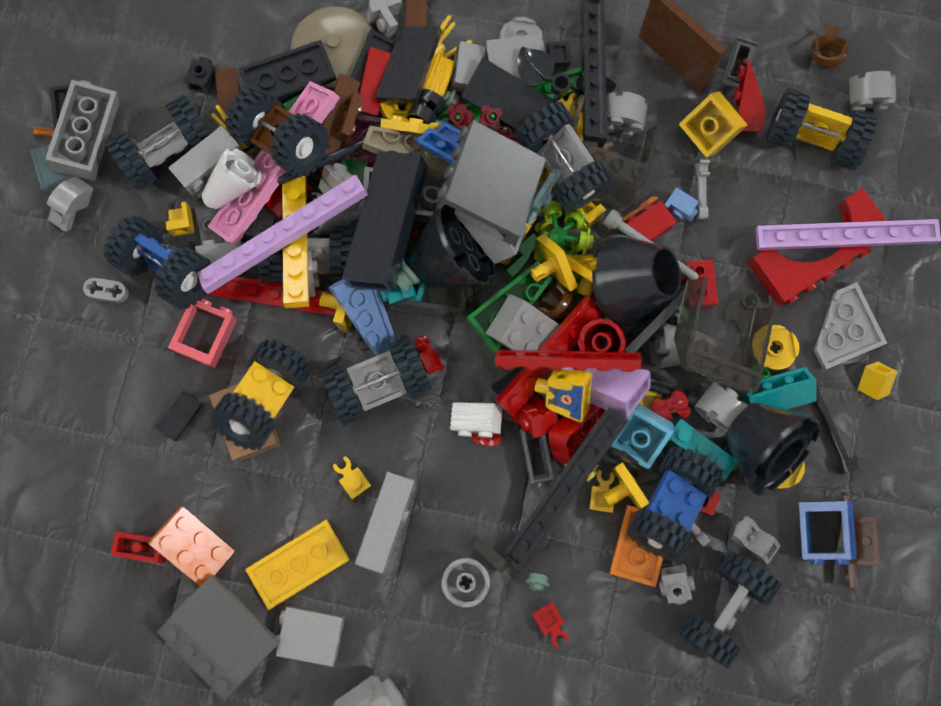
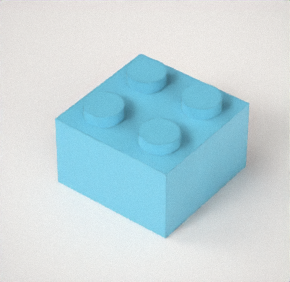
[611,403,674,470]

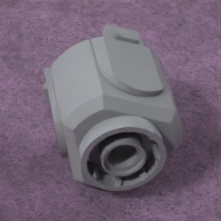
[332,676,408,706]

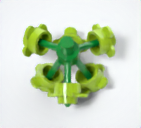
[533,200,594,263]

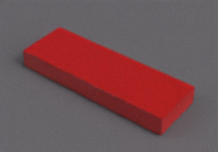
[359,47,391,118]

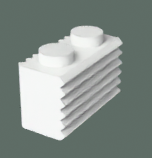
[450,402,502,438]

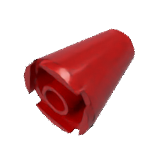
[578,318,626,352]

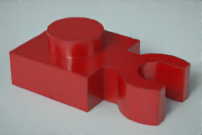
[414,335,445,374]
[532,602,569,648]

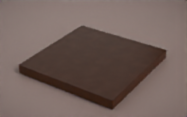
[638,0,726,93]

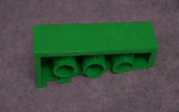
[465,261,552,354]

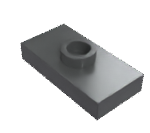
[195,205,224,244]

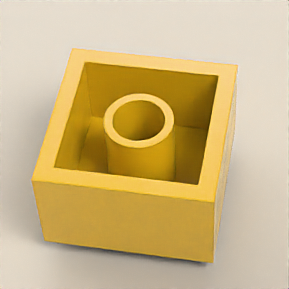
[679,92,748,158]

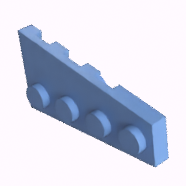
[328,279,396,356]

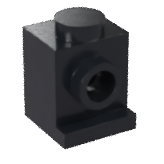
[183,57,216,95]

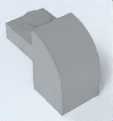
[366,0,402,38]
[47,177,93,232]
[731,516,780,565]

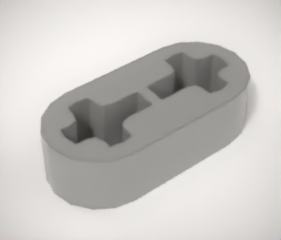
[83,278,129,303]

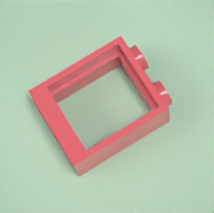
[168,298,237,369]

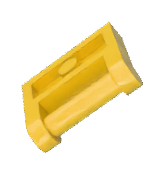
[380,115,440,134]

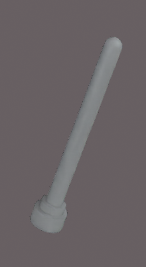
[603,209,698,281]

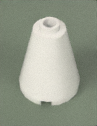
[202,149,262,209]

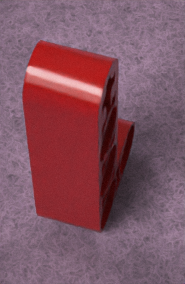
[548,403,606,465]

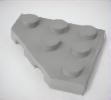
[814,283,887,371]

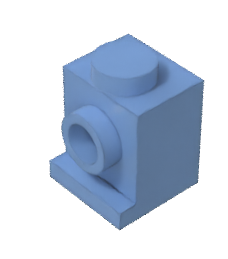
[665,187,699,222]

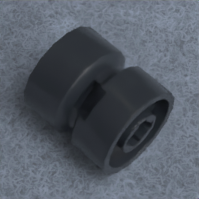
[406,89,445,124]

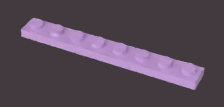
[197,174,368,294]
[755,219,941,250]

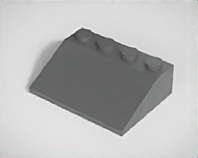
[157,575,280,701]

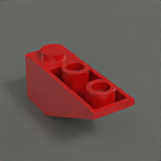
[734,59,766,132]

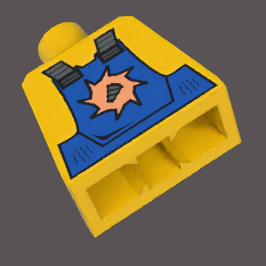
[535,369,592,422]

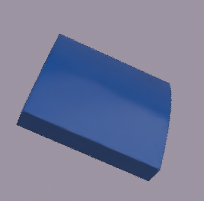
[416,122,460,164]

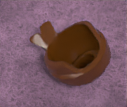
[810,24,849,69]
[537,283,574,321]

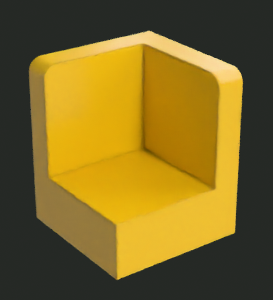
[575,201,606,230]
[166,202,195,236]
[858,361,898,400]

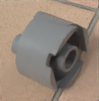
[849,71,897,112]
[606,92,648,139]
[694,382,749,434]
[442,558,490,607]

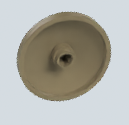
[291,7,373,91]

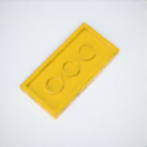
[245,519,351,610]

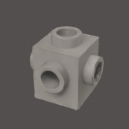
[659,564,696,604]

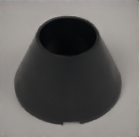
[592,234,681,326]
[725,402,821,495]

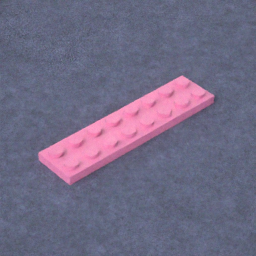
[208,81,340,246]

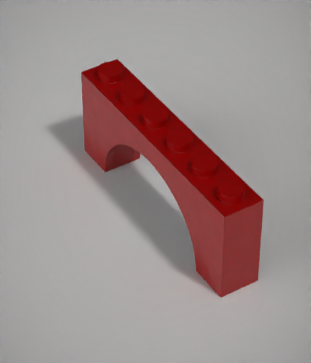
[748,188,887,306]

